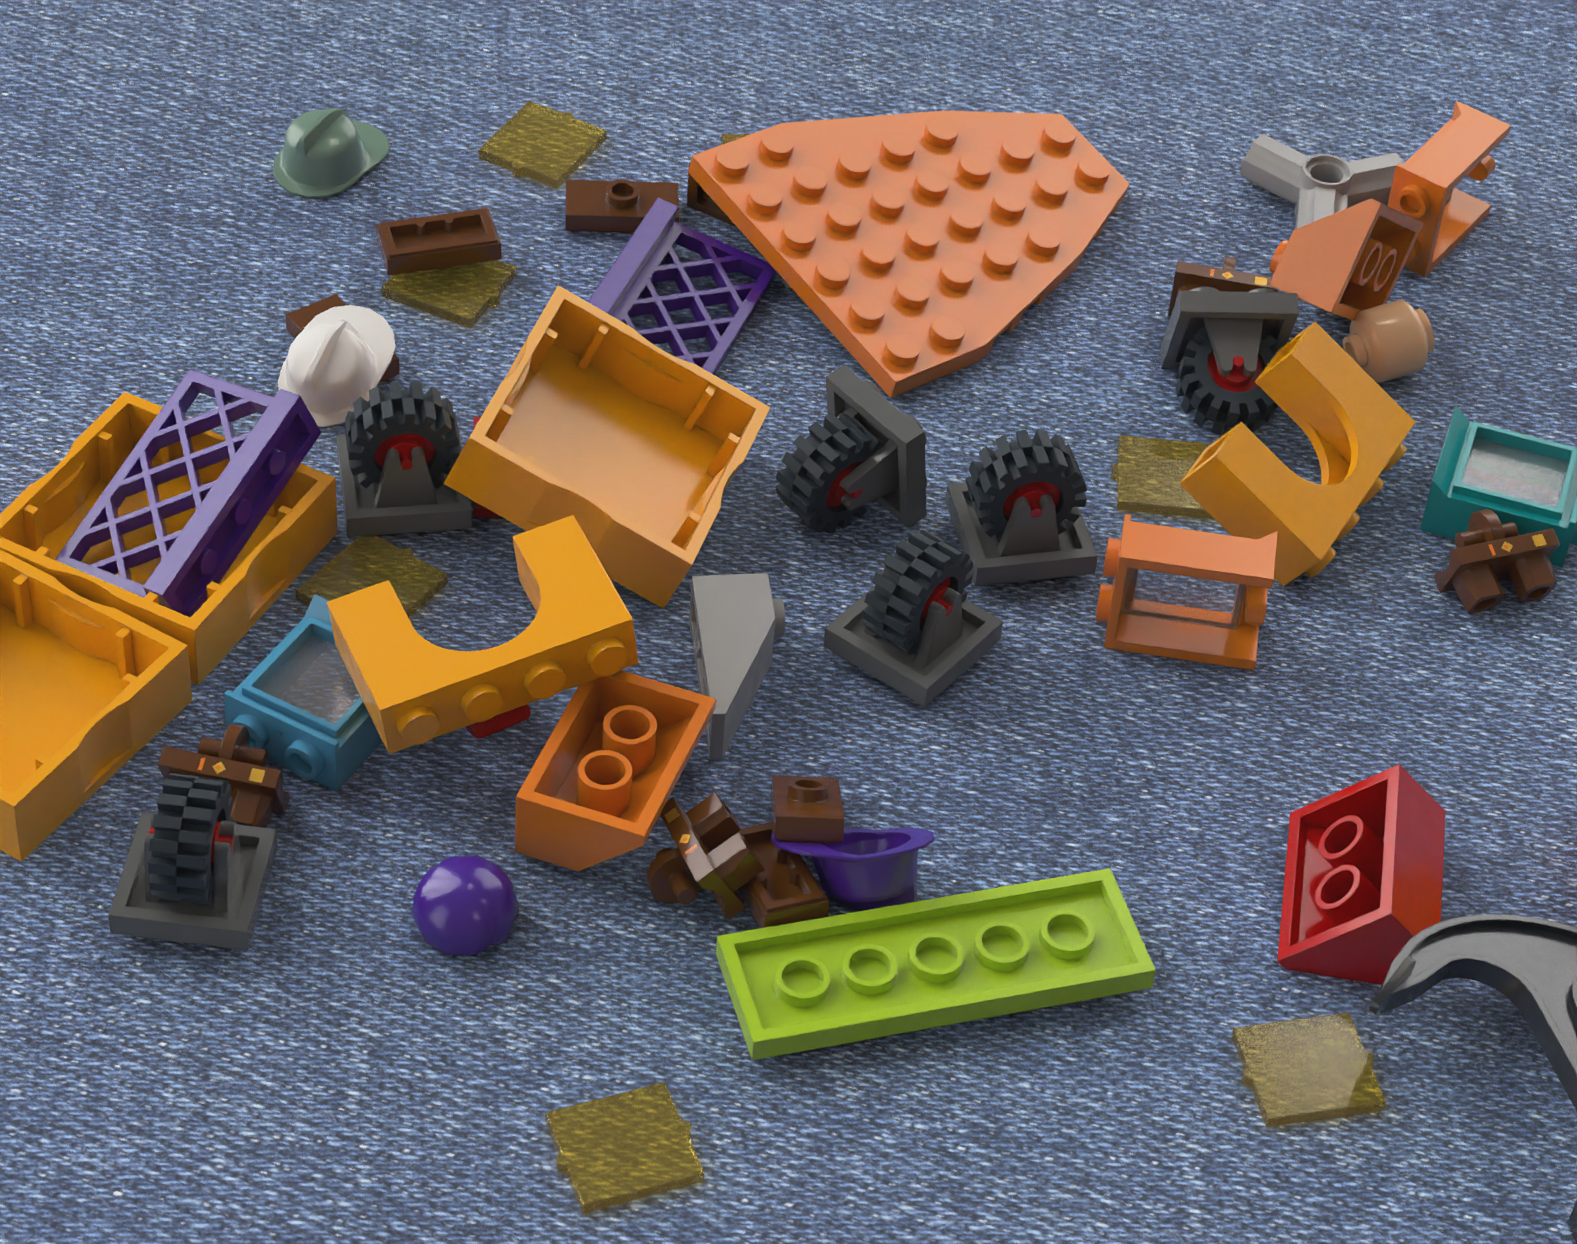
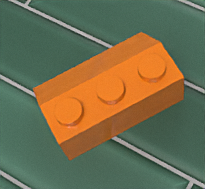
[1268,199,1424,321]
[515,670,716,871]

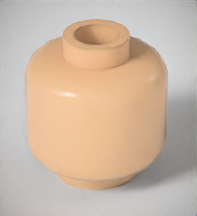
[1343,300,1435,383]

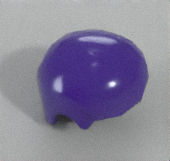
[412,855,520,955]

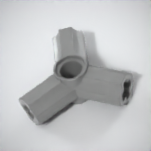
[1240,134,1404,229]

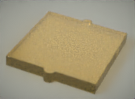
[479,101,607,189]
[381,260,517,329]
[1111,435,1214,519]
[296,535,448,618]
[1231,1012,1386,1127]
[545,1082,704,1214]

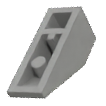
[689,573,785,760]

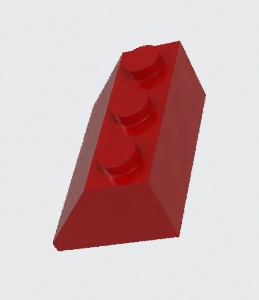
[1277,764,1446,985]

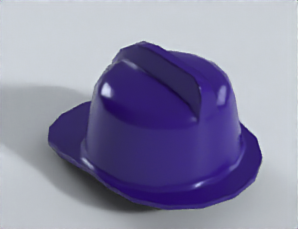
[772,827,935,911]

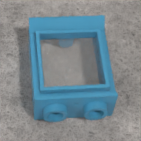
[224,594,382,791]

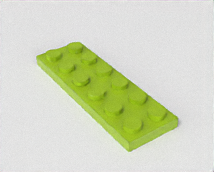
[716,868,1156,1060]

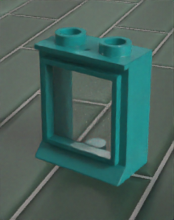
[1420,405,1577,568]

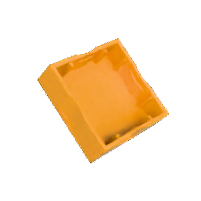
[443,285,770,609]
[0,392,338,686]
[0,549,192,862]

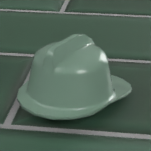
[273,107,389,199]

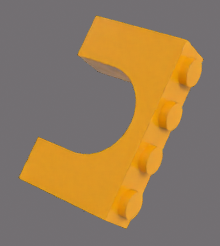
[1179,322,1415,587]
[326,515,638,754]

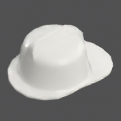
[278,305,396,428]

